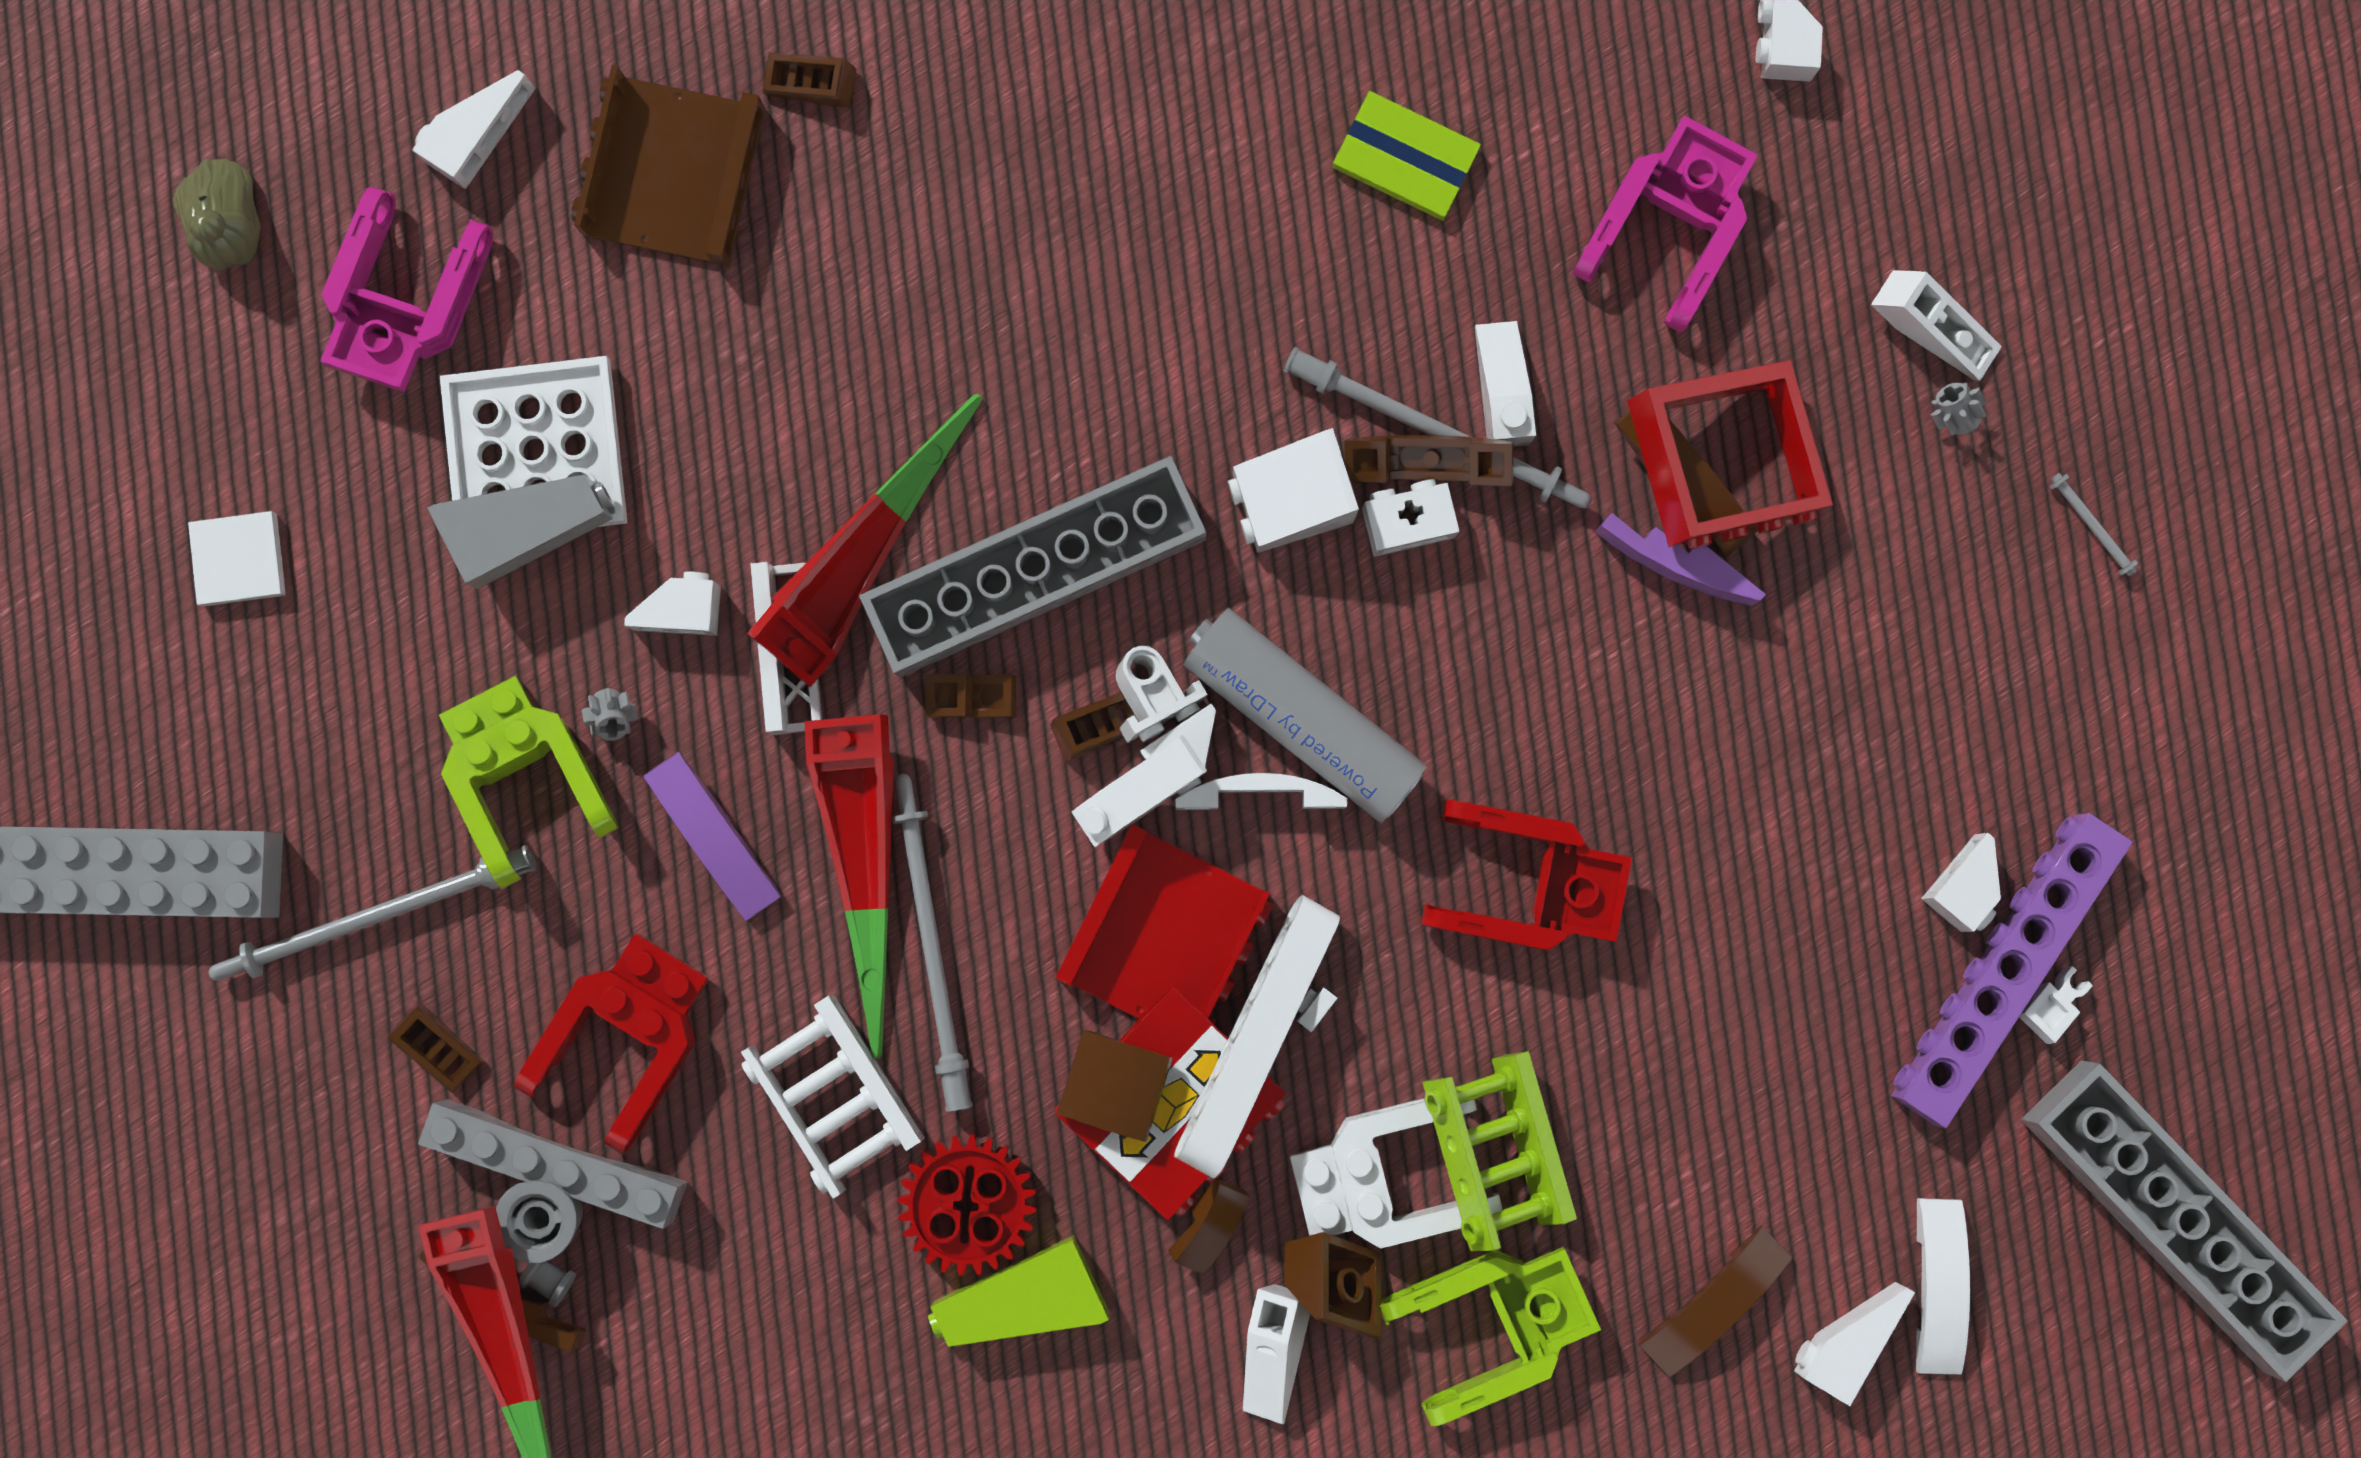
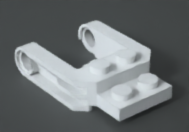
[1289,1098,1503,1249]

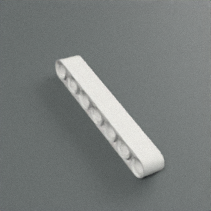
[1174,895,1340,1178]

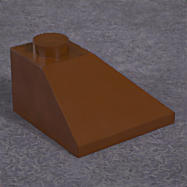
[1284,1232,1382,1339]

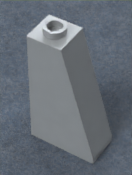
[427,475,613,589]

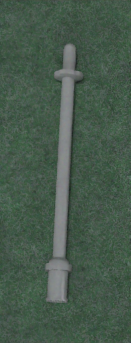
[1283,347,1592,508]
[892,774,973,1112]
[208,845,536,981]

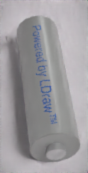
[1183,608,1427,824]

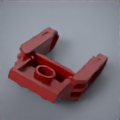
[1421,799,1633,951]
[513,933,710,1155]

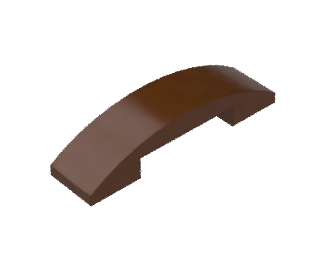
[1344,435,1513,486]
[1638,1225,1792,1377]

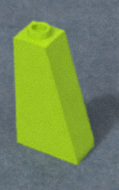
[928,1235,1110,1347]

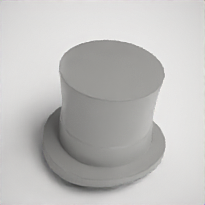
[496,1180,583,1263]

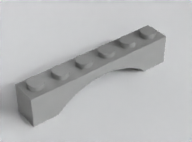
[418,1099,688,1229]

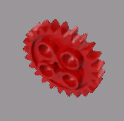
[897,1133,1038,1276]

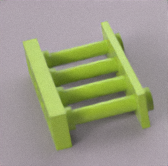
[1422,1051,1577,1251]

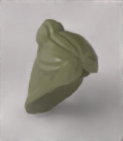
[173,159,261,271]

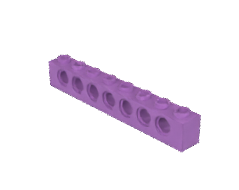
[1891,813,2133,1128]

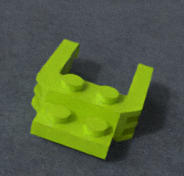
[439,676,619,889]
[1380,1247,1601,1426]

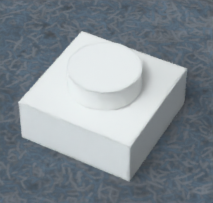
[1296,986,1337,1032]

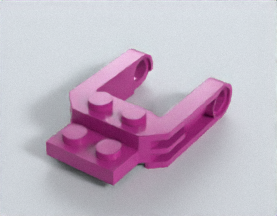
[1572,115,1758,334]
[320,186,493,393]

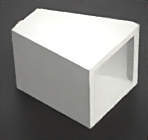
[1227,428,1359,553]

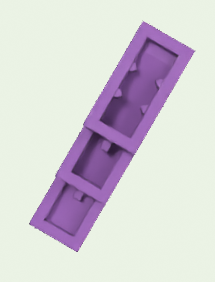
[1595,513,1766,606]
[644,752,781,921]

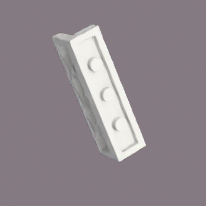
[750,562,822,735]

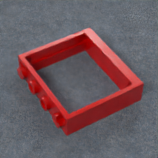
[1627,360,1833,550]

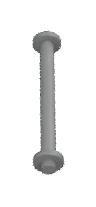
[2049,473,2138,576]

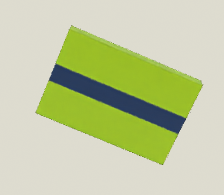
[1332,90,1481,221]

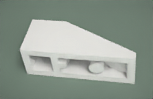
[412,70,536,189]
[1871,270,2002,381]
[1475,321,1536,447]
[1071,735,1207,847]
[1794,1282,1915,1406]

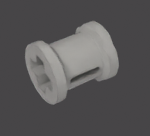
[518,1261,576,1307]

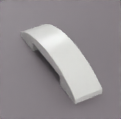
[1176,773,1347,810]
[1916,1198,1970,1374]

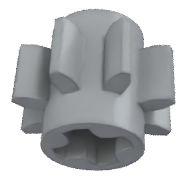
[1931,383,1986,435]
[581,688,638,741]

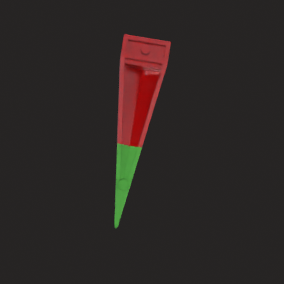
[747,394,982,687]
[804,714,894,1059]
[418,1206,551,1458]

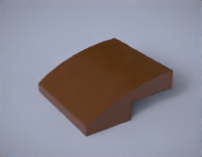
[1057,1030,1173,1142]

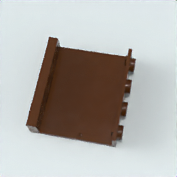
[571,65,766,267]

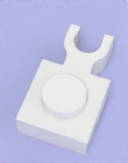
[2019,966,2093,1044]

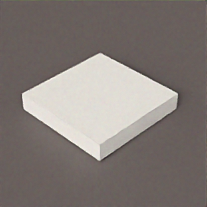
[188,511,286,607]

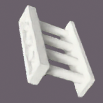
[741,995,925,1198]

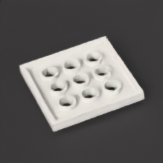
[440,356,628,527]

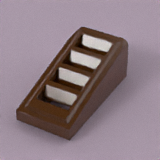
[762,52,856,107]
[1050,692,1139,762]
[387,1002,483,1093]

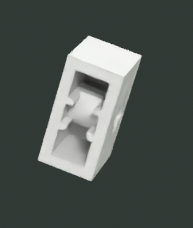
[1362,479,1459,557]

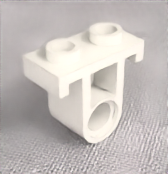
[1116,646,1208,743]

